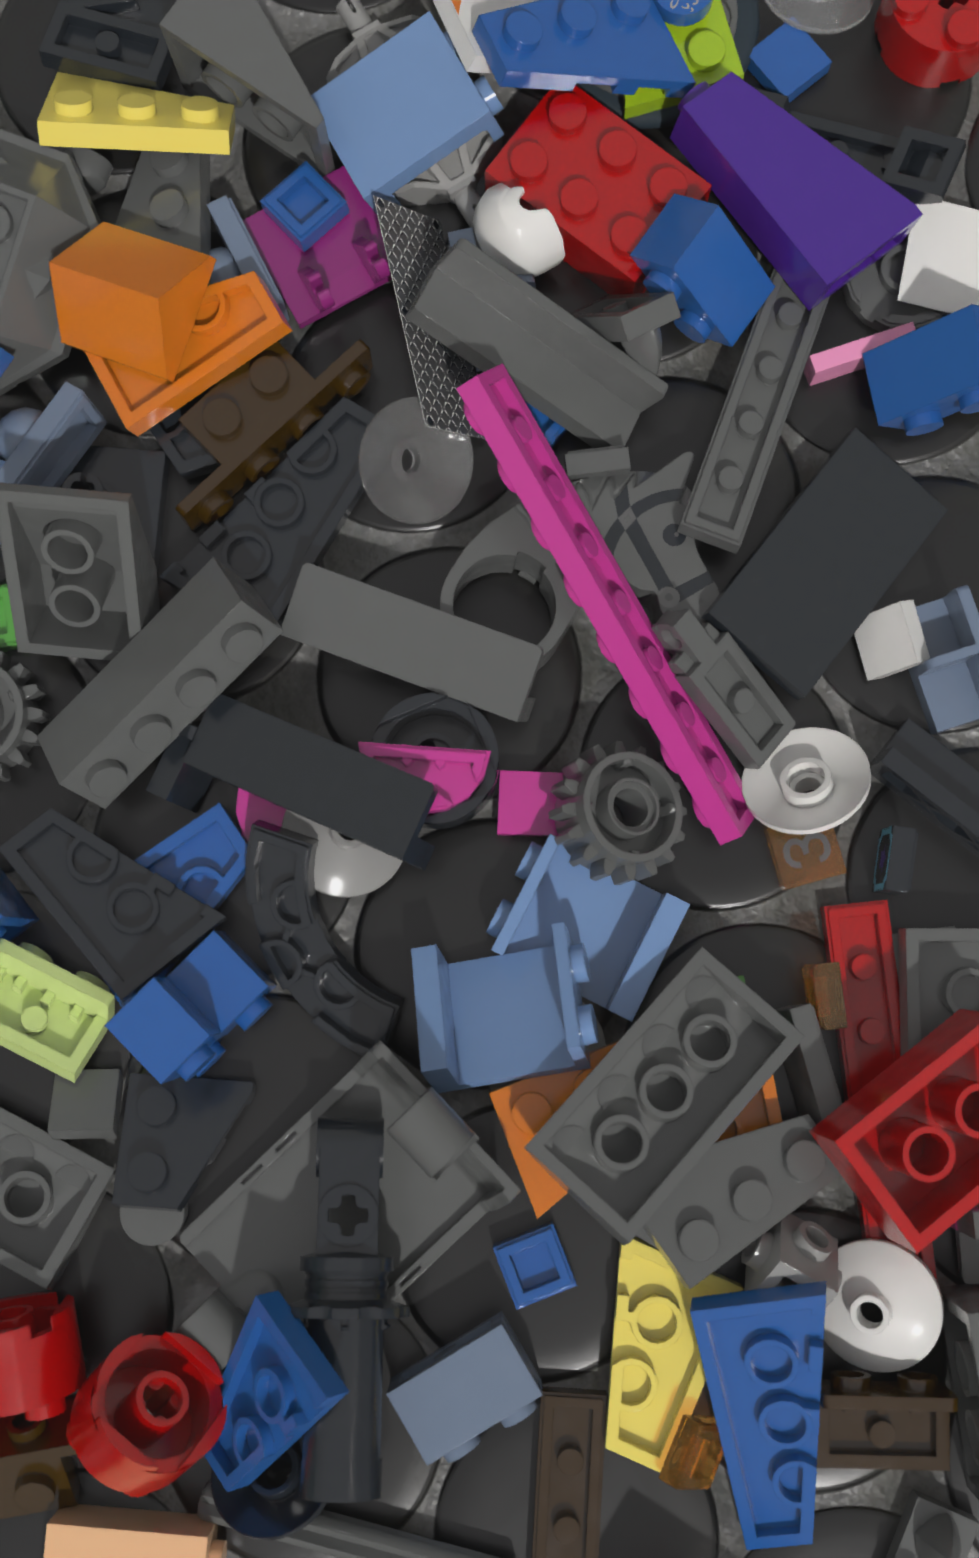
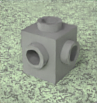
[741,1213,842,1307]

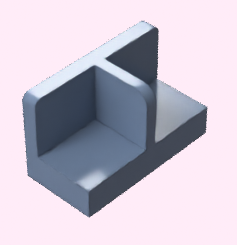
[908,584,979,735]

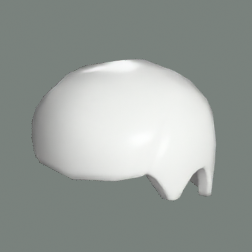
[473,183,565,277]

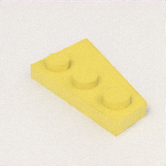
[37,72,235,155]
[604,1237,744,1476]

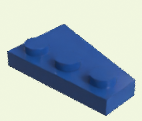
[472,0,696,98]
[102,803,248,1008]

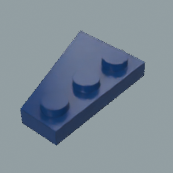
[204,1290,350,1492]

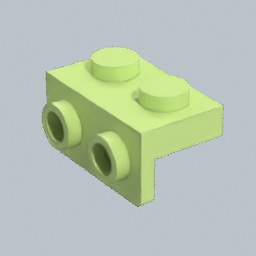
[0,938,115,1083]

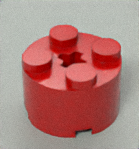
[874,0,979,88]
[0,1291,87,1421]
[66,1332,227,1497]

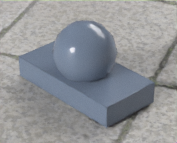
[206,195,290,322]
[0,381,107,488]

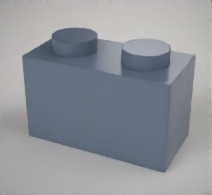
[386,1311,543,1466]

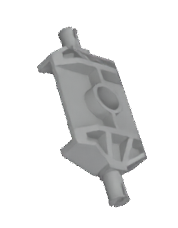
[326,0,502,234]

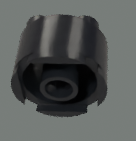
[371,693,500,829]

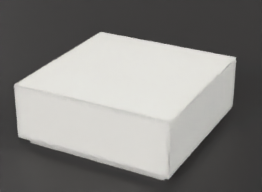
[854,600,930,681]

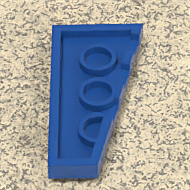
[690,1281,826,1550]

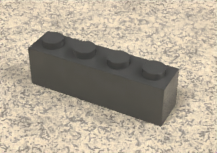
[37,557,283,809]

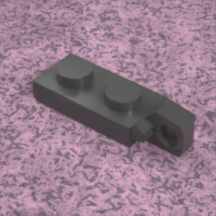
[651,609,796,769]

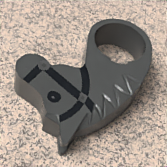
[440,452,719,670]

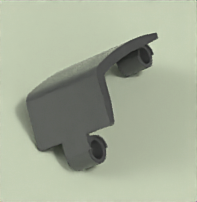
[174,1041,521,1375]

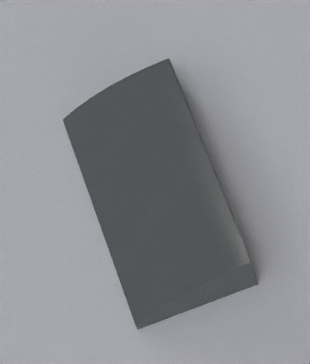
[524,947,805,1246]
[0,1107,116,1291]

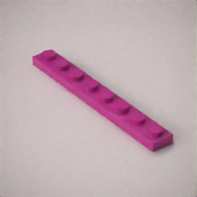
[456,363,755,845]

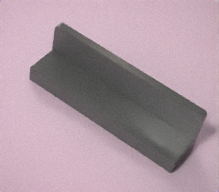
[405,238,669,448]
[280,563,544,722]

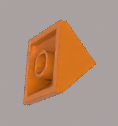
[49,221,216,382]

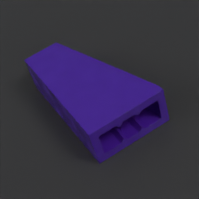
[670,72,923,311]

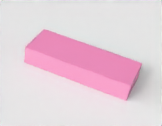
[804,322,916,386]

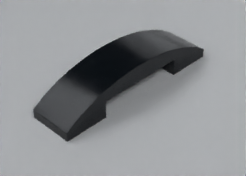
[755,88,966,204]

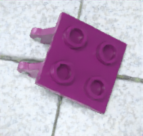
[243,166,392,329]

